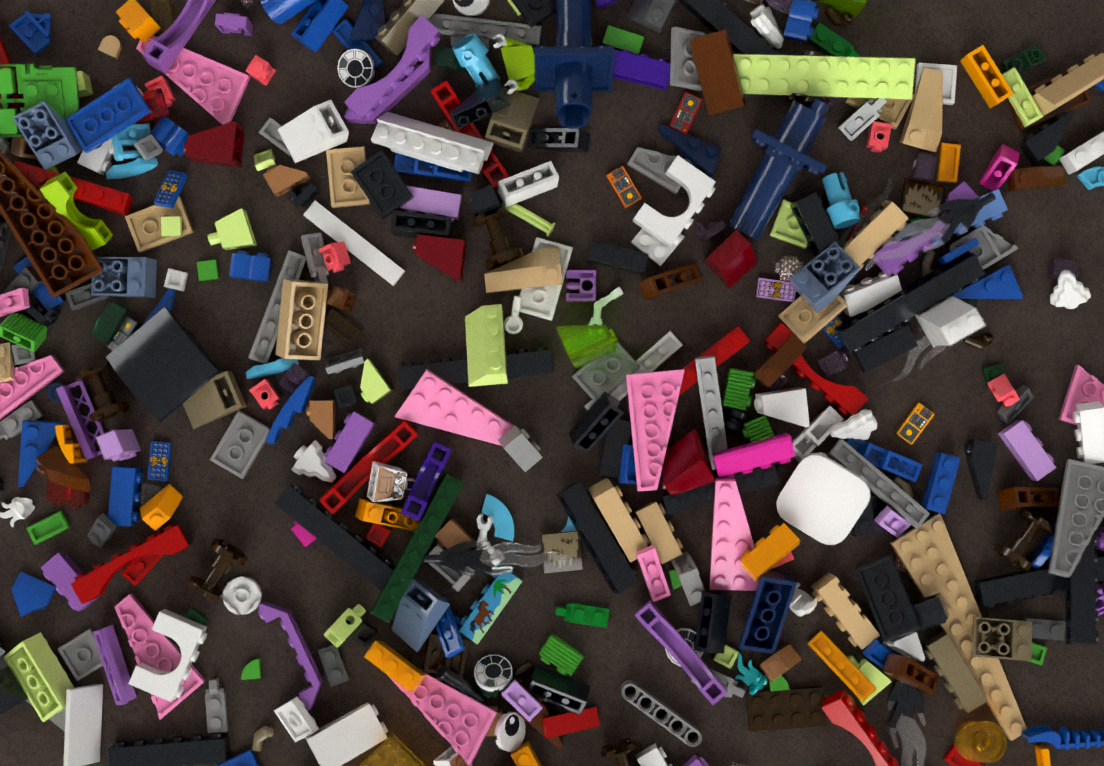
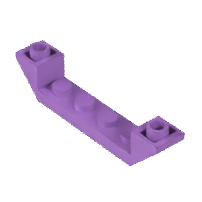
[343,46,432,124]
[258,601,323,711]

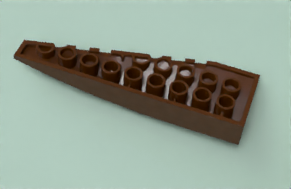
[0,150,104,298]

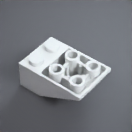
[277,100,349,163]

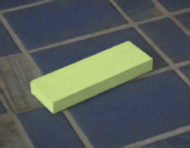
[1002,67,1044,127]

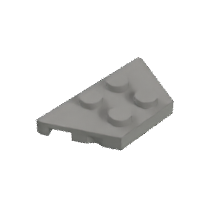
[948,225,1018,270]

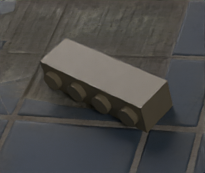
[375,0,444,56]
[923,631,988,713]

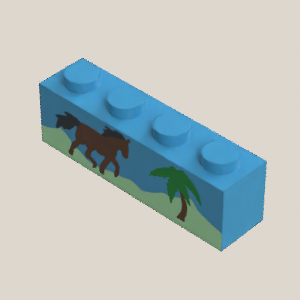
[459,566,523,645]

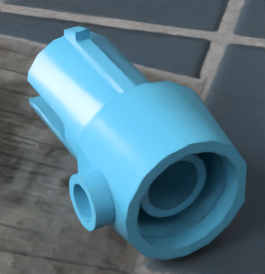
[452,33,500,88]
[822,172,861,229]

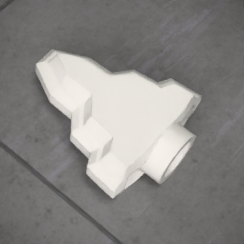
[750,4,784,49]
[1050,270,1091,309]
[830,409,877,440]
[291,440,337,483]

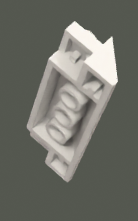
[371,112,494,174]

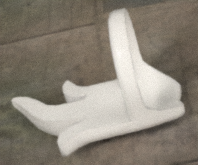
[0,497,35,527]

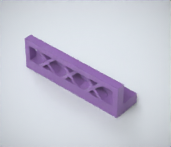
[56,381,106,460]
[92,625,137,705]

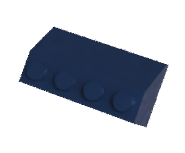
[738,571,797,654]

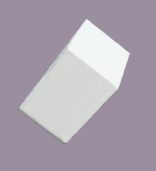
[883,632,925,662]

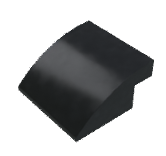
[106,307,219,423]

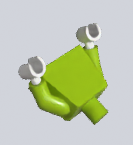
[493,34,535,95]

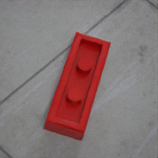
[121,530,165,586]
[542,707,600,738]

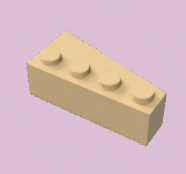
[841,200,908,270]
[588,477,650,563]
[811,572,880,650]

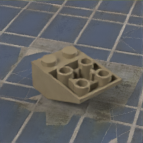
[485,87,540,153]
[183,371,247,429]
[972,617,1032,661]

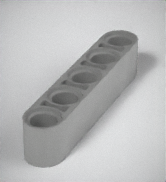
[621,680,702,747]

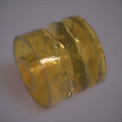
[954,721,1007,763]

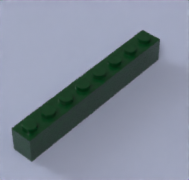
[370,474,464,623]

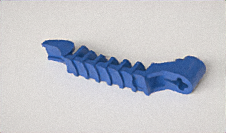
[1021,725,1104,750]

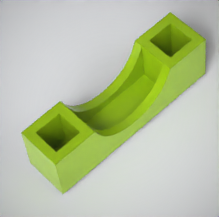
[40,172,113,250]

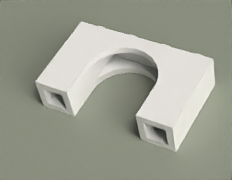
[633,156,716,247]
[128,609,207,702]

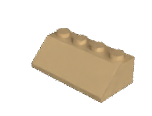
[1032,53,1104,116]
[276,279,328,360]

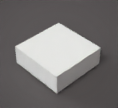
[164,268,188,292]

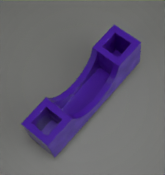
[400,442,452,521]

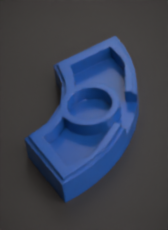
[1031,523,1056,569]

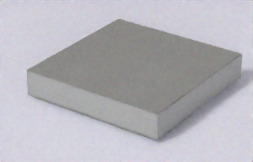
[57,628,103,681]

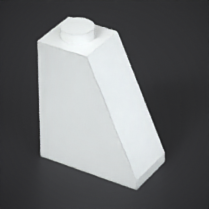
[754,387,810,427]

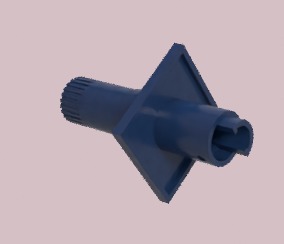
[534,0,615,129]
[728,99,829,240]

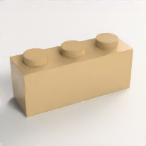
[635,501,683,564]

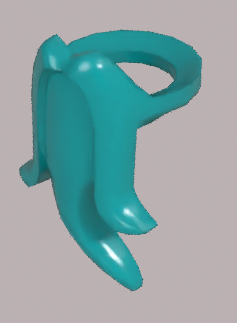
[734,653,767,695]

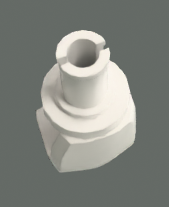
[789,582,819,617]

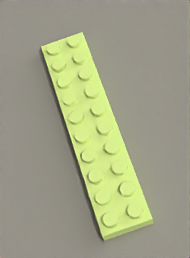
[733,54,916,99]

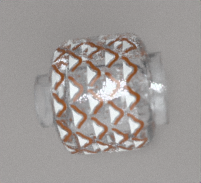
[775,255,803,281]

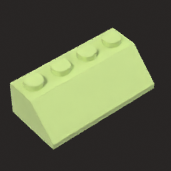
[465,304,508,387]
[3,632,75,722]

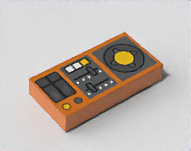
[606,166,642,209]

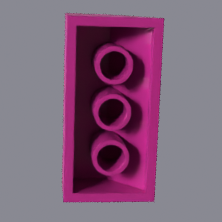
[712,433,795,479]

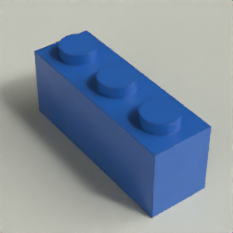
[291,0,349,53]
[921,452,961,514]
[108,466,143,526]

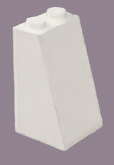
[915,295,985,346]
[305,702,388,766]

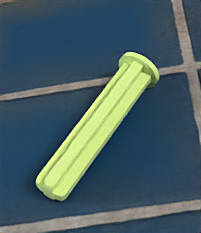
[501,202,556,236]

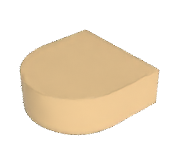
[98,35,122,59]

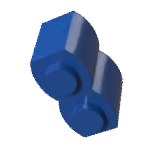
[783,0,819,43]
[150,115,190,157]
[229,251,273,282]

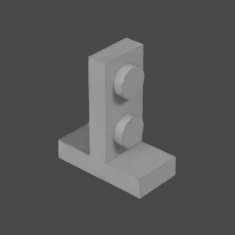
[429,544,473,591]
[671,551,705,606]

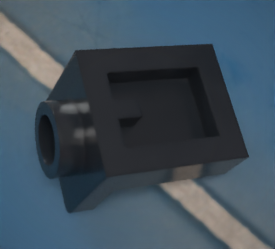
[288,183,320,208]
[24,304,60,326]

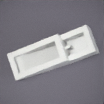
[792,406,843,462]

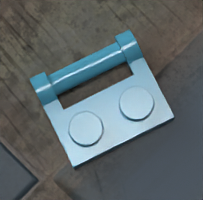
[112,124,155,161]

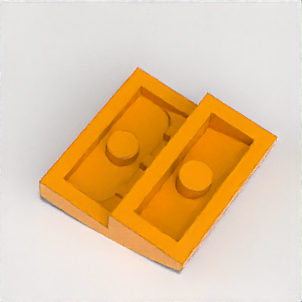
[55,425,87,464]

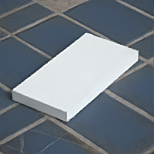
[519,237,573,321]
[64,684,103,766]

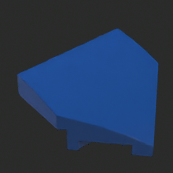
[9,11,51,56]
[11,572,56,617]

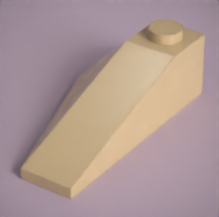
[899,67,943,152]
[484,247,563,293]

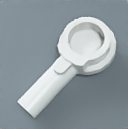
[504,296,523,334]

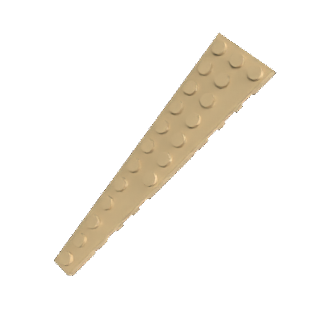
[890,513,1027,741]

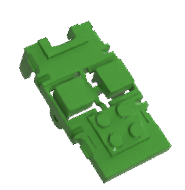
[0,64,80,137]

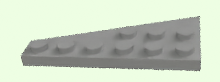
[1048,459,1104,577]

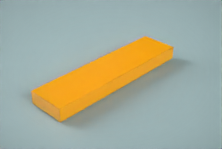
[807,631,877,702]

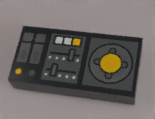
[106,315,142,351]

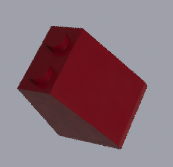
[184,122,245,167]
[704,230,758,289]
[413,235,467,282]
[661,430,715,496]

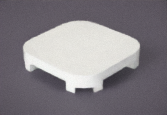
[776,452,871,545]

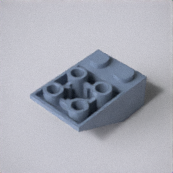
[12,101,83,170]
[790,242,861,313]
[91,257,157,298]
[392,579,450,652]

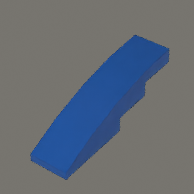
[393,153,472,182]
[266,376,317,445]
[844,438,923,482]

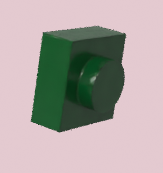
[982,363,1005,387]
[185,607,208,625]

